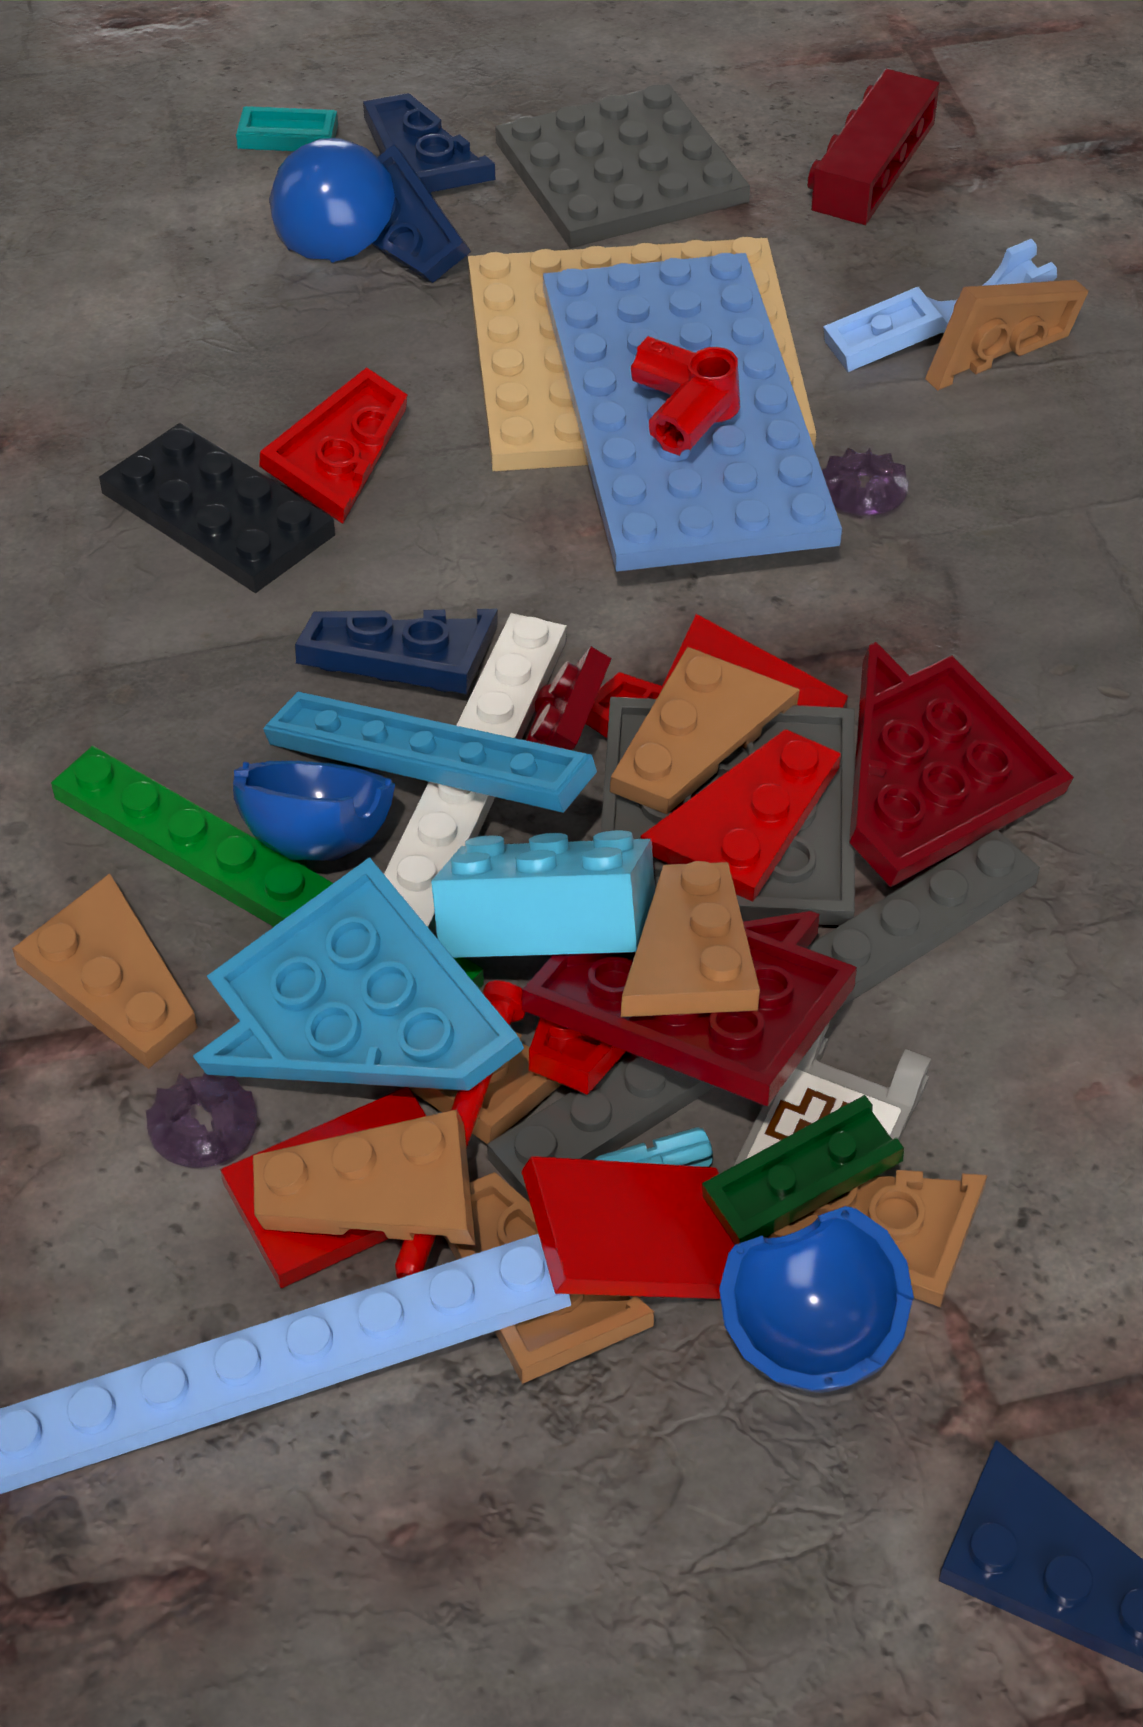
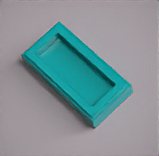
[236,106,338,151]

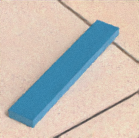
[263,692,597,813]

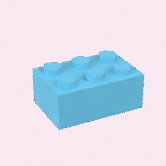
[431,830,655,958]

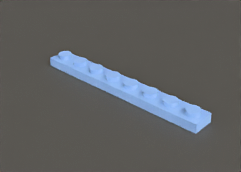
[0,1234,571,1494]

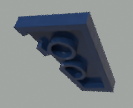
[363,93,496,193]
[371,144,472,283]
[295,609,498,694]
[939,1440,1143,1673]

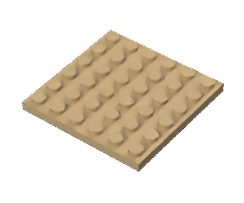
[468,237,816,471]

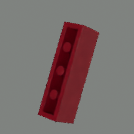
[807,68,940,226]

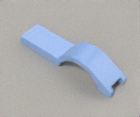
[823,239,1057,372]

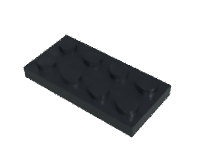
[99,423,335,594]

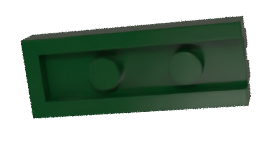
[702,1095,904,1245]

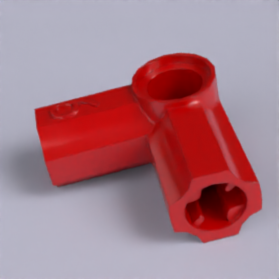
[631,336,740,456]

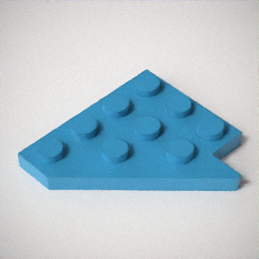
[193,857,525,1091]

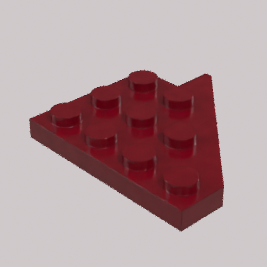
[849,642,1074,887]
[522,911,857,1107]

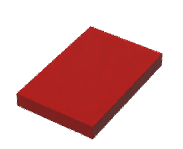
[220,1087,426,1289]
[521,1156,735,1299]

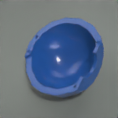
[269,138,395,263]
[233,761,395,861]
[719,1206,914,1393]

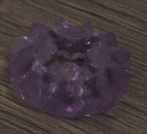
[822,447,909,515]
[146,1072,257,1168]

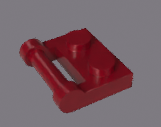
[526,646,612,750]

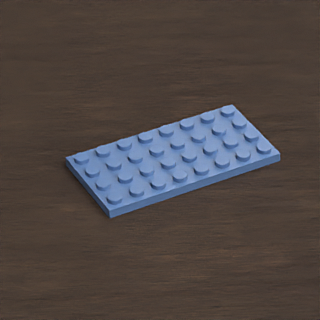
[543,253,842,572]

